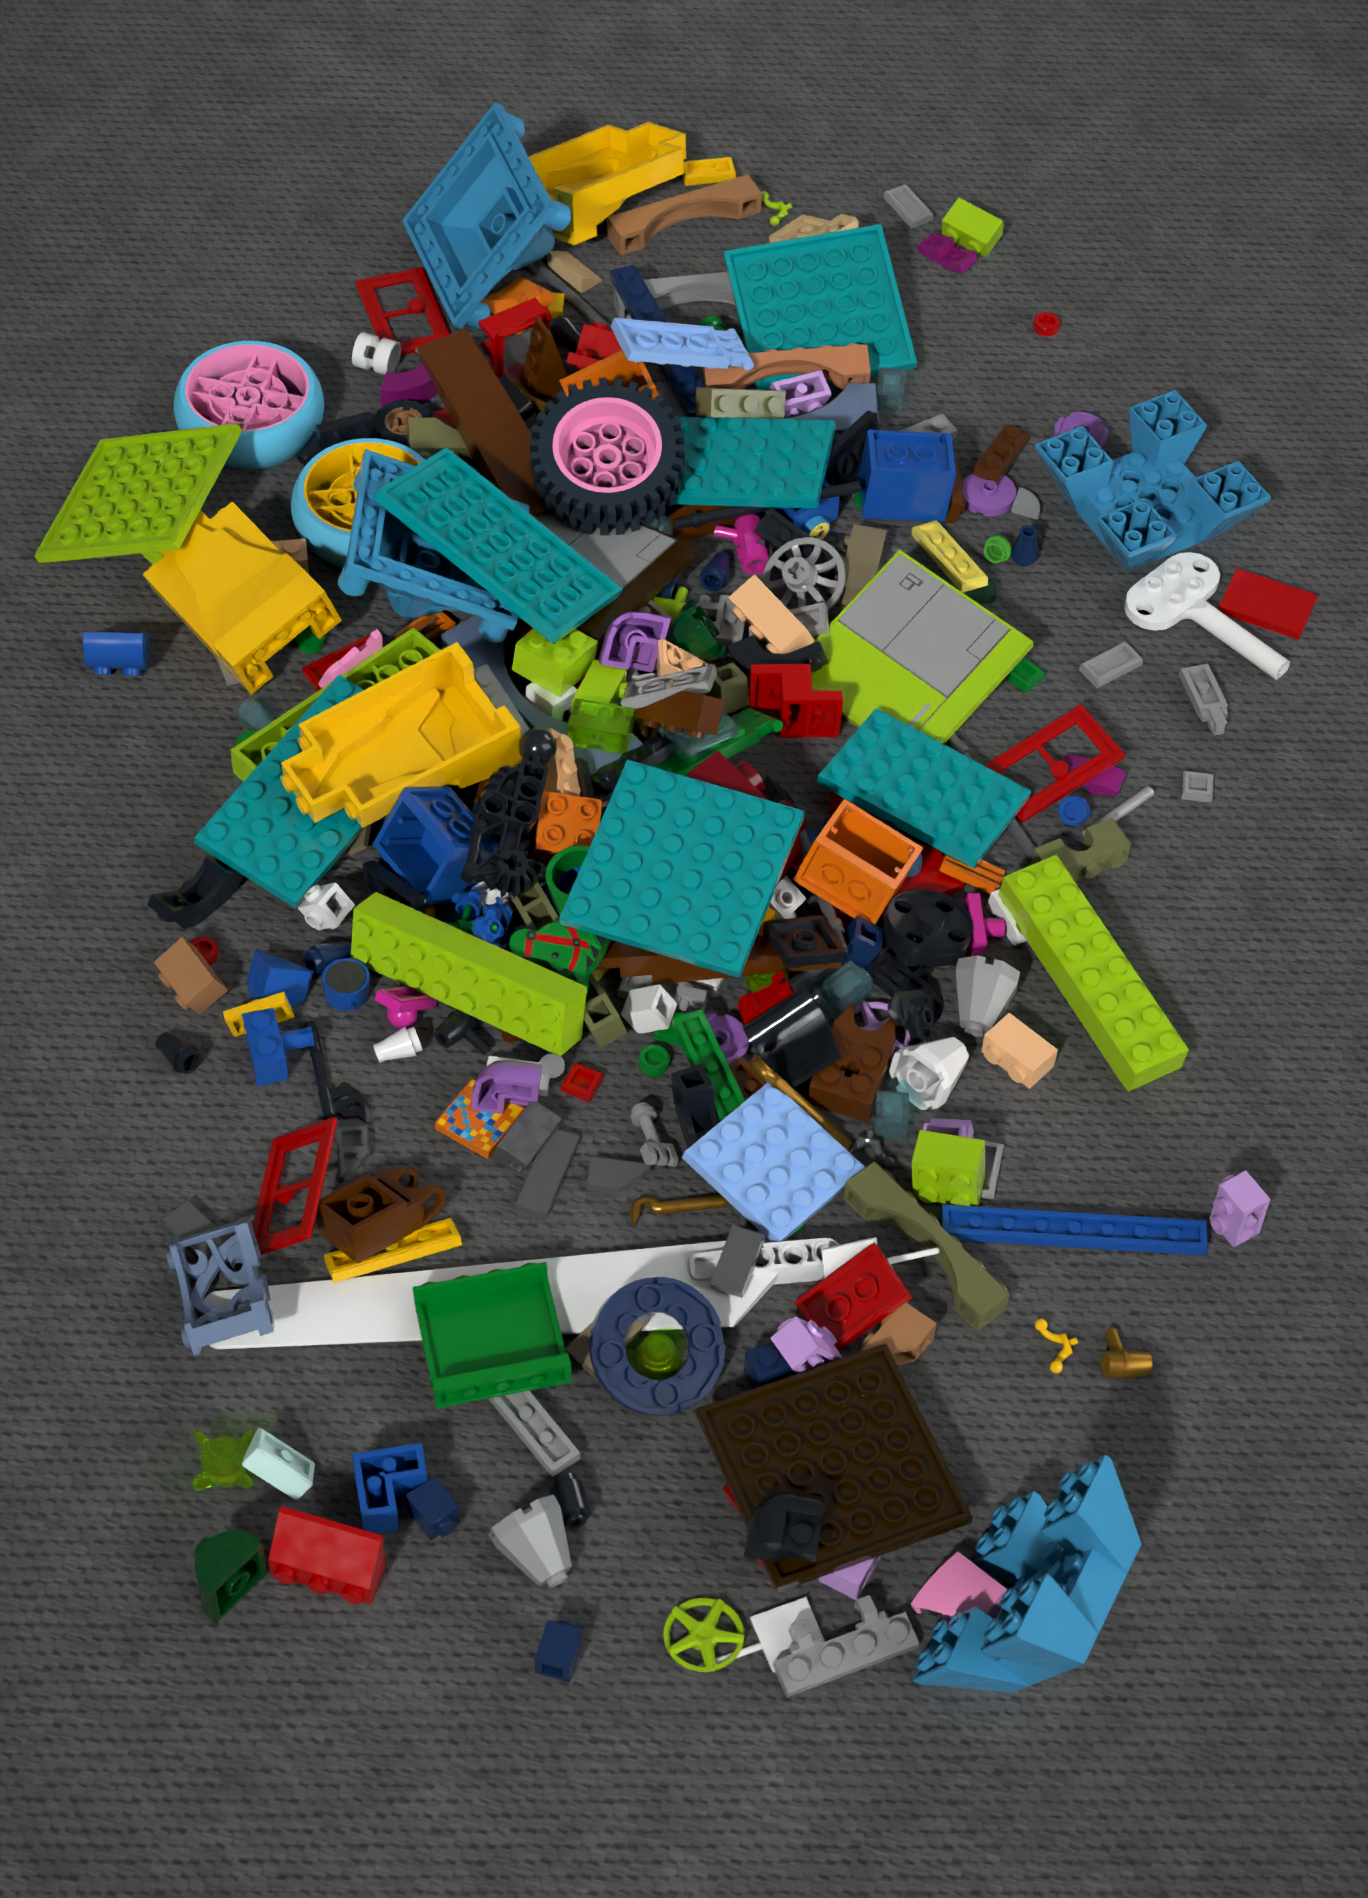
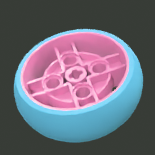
[174,341,324,470]

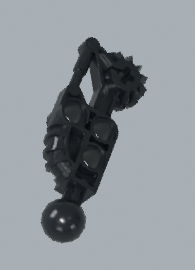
[460,728,557,898]

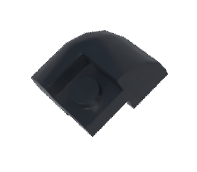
[744,1492,826,1562]

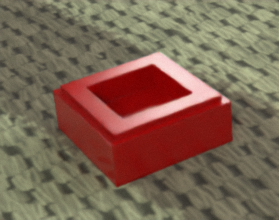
[561,1062,604,1103]

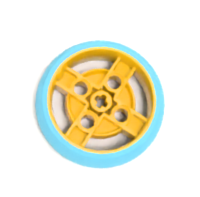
[291,438,425,568]

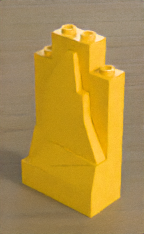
[528,122,686,245]
[143,502,342,695]
[280,642,522,828]

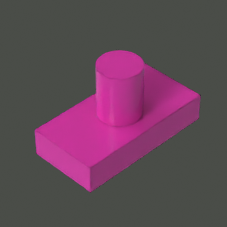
[964,893,1005,957]

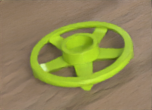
[663,1598,744,1672]

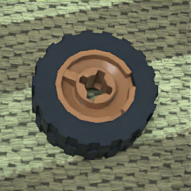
[373,399,434,447]

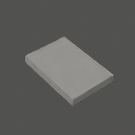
[621,664,717,711]

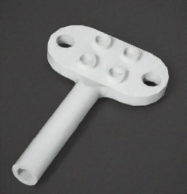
[1124,552,1290,680]

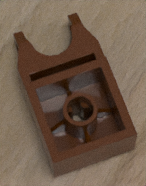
[808,1003,897,1123]
[316,1166,446,1263]

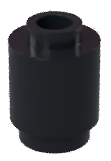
[549,1473,592,1528]

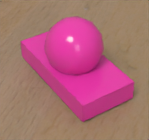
[374,986,438,1029]

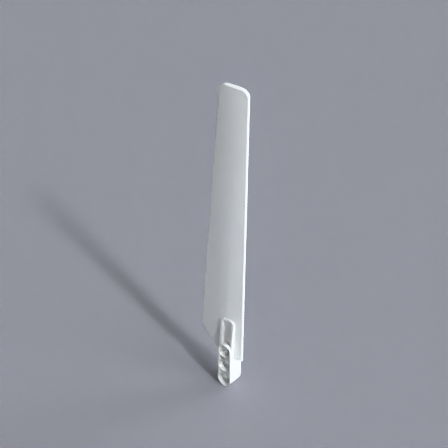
[205,1237,839,1349]

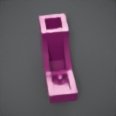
[380,339,438,408]

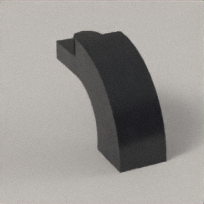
[727,635,829,679]
[147,856,244,929]

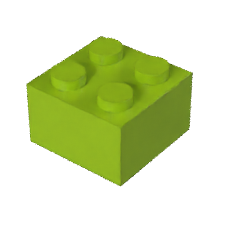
[512,628,598,697]
[912,1130,985,1207]

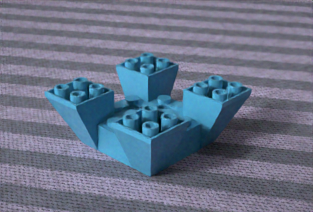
[1035,390,1271,573]
[912,1455,1141,1693]

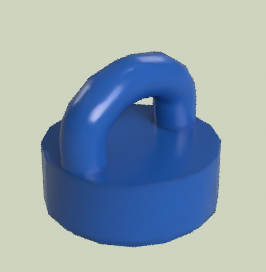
[1058,796,1090,826]

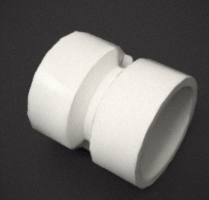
[352,332,401,375]

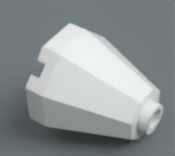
[889,1037,969,1110]

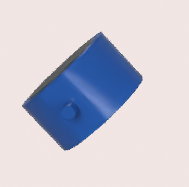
[322,958,371,1011]

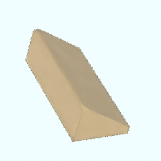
[547,251,602,293]

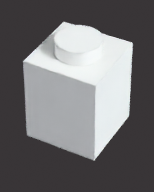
[621,984,677,1034]

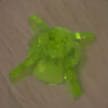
[191,1429,255,1491]

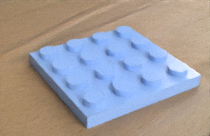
[682,1083,865,1242]

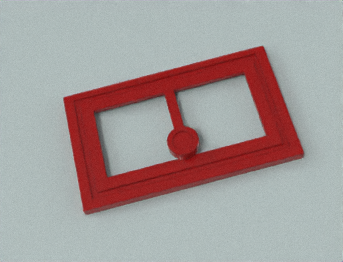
[355,267,450,356]
[984,704,1126,823]
[252,1118,338,1255]

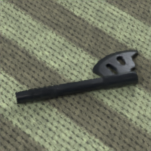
[304,1021,372,1124]

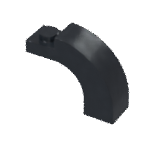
[671,1064,719,1148]

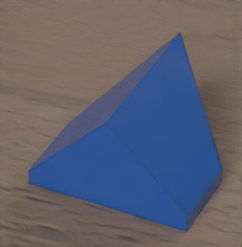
[247,949,314,1007]

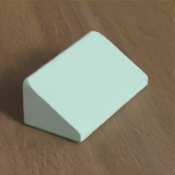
[242,1428,315,1500]

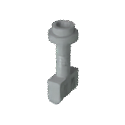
[630,1102,678,1167]

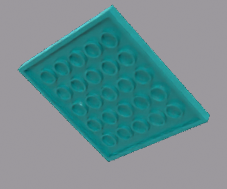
[724,224,917,390]
[559,760,805,978]

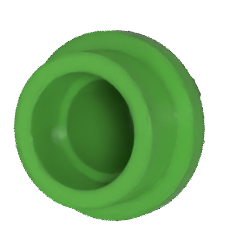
[984,535,1012,563]

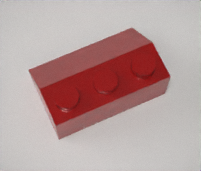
[268,1506,386,1604]

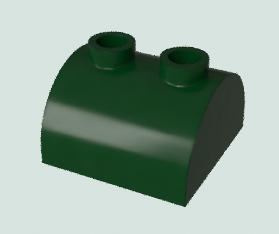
[194,1531,267,1623]

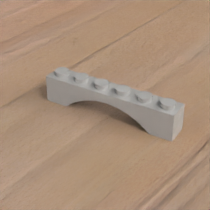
[614,272,735,319]

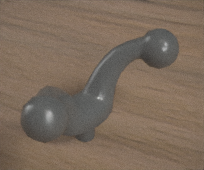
[846,1129,895,1169]

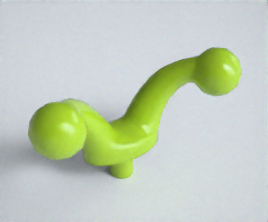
[761,191,792,226]

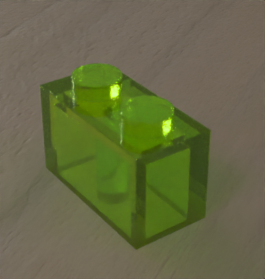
[567,698,634,754]

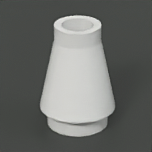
[373,1026,423,1063]

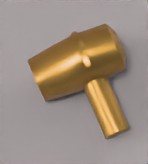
[1101,1328,1152,1380]

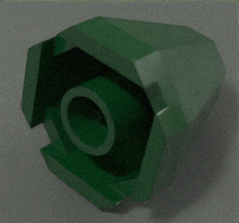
[656,600,726,662]

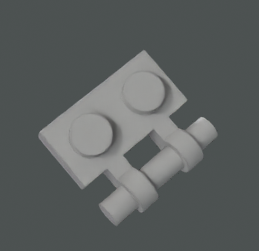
[696,595,746,647]

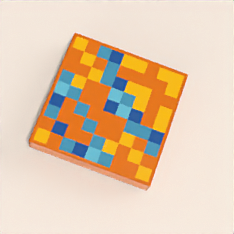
[435,1079,525,1159]

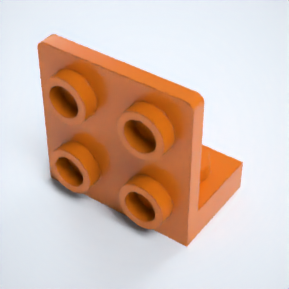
[529,791,602,863]

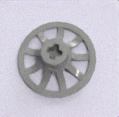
[762,537,846,612]

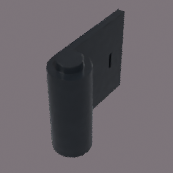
[743,984,842,1088]

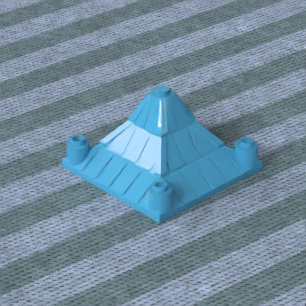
[402,102,571,330]
[337,449,530,643]

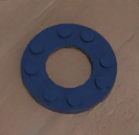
[589,1277,725,1416]

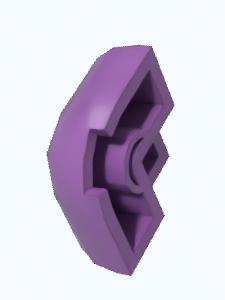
[599,611,671,673]
[471,1060,542,1114]

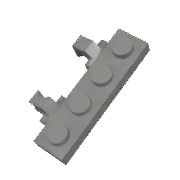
[773,1595,920,1697]

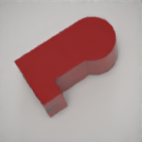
[737,971,795,1024]

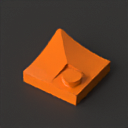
[480,276,556,335]

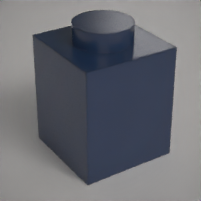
[842,916,883,972]
[744,1341,791,1389]
[406,1476,460,1540]
[535,1620,582,1683]

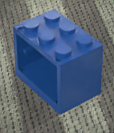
[858,430,956,522]
[373,786,498,905]

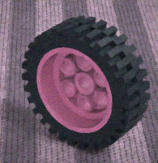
[530,378,685,536]

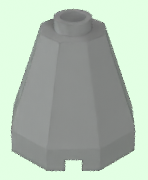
[954,955,1020,1037]
[488,1494,572,1588]

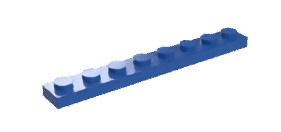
[941,1204,1208,1256]

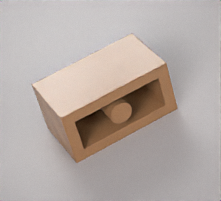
[154,937,228,1014]

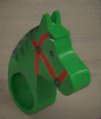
[509,845,611,995]

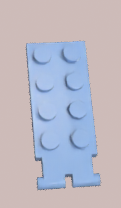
[611,318,754,370]

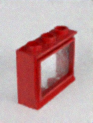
[478,298,551,382]

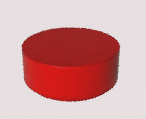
[1033,312,1060,337]
[190,937,219,965]

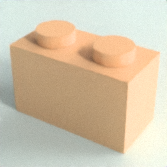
[981,1013,1058,1089]

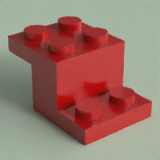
[566,322,622,371]
[748,664,843,738]

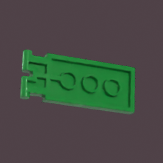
[654,706,783,776]

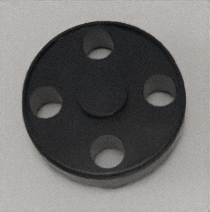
[881,889,973,967]

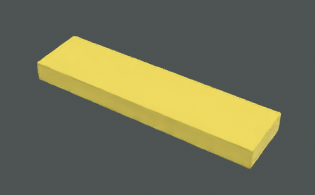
[912,520,988,593]

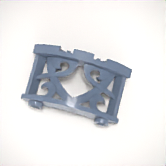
[166,1216,274,1356]

